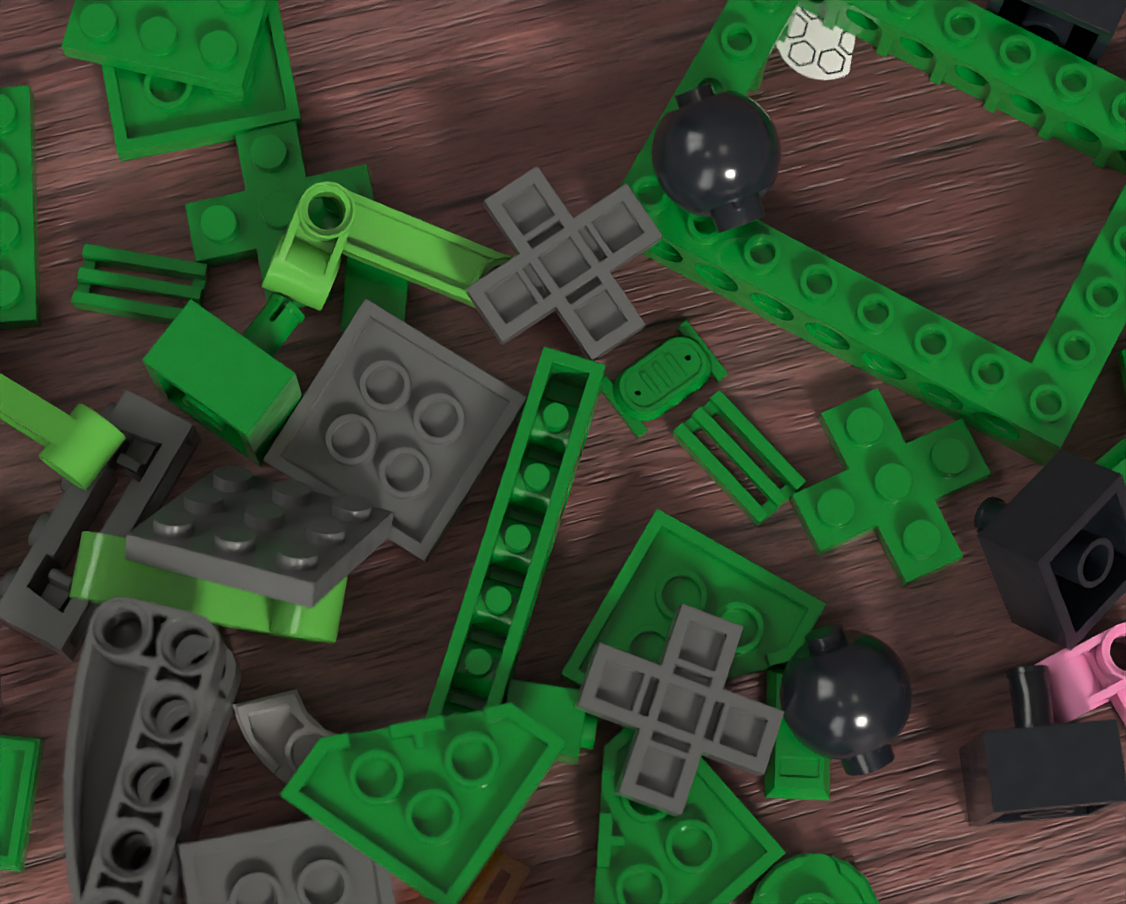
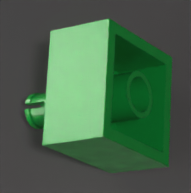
[142,292,305,467]

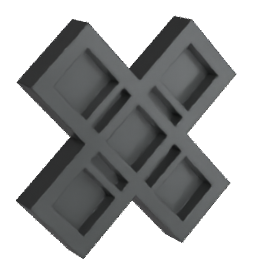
[466,166,662,361]
[573,604,784,816]

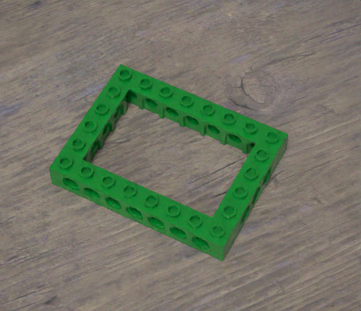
[619,0,1126,466]

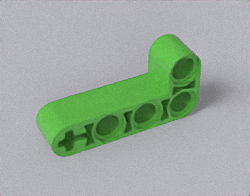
[69,531,348,643]

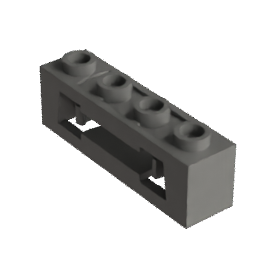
[0,389,201,661]

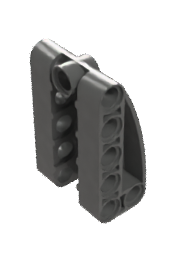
[63,597,242,904]

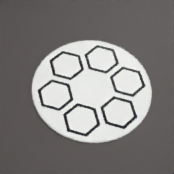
[776,6,856,80]

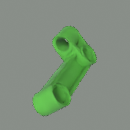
[261,181,515,311]
[0,373,126,491]

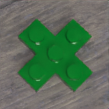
[185,120,376,308]
[790,388,991,587]

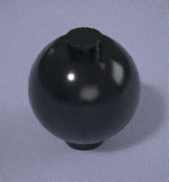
[651,83,781,233]
[780,624,912,776]

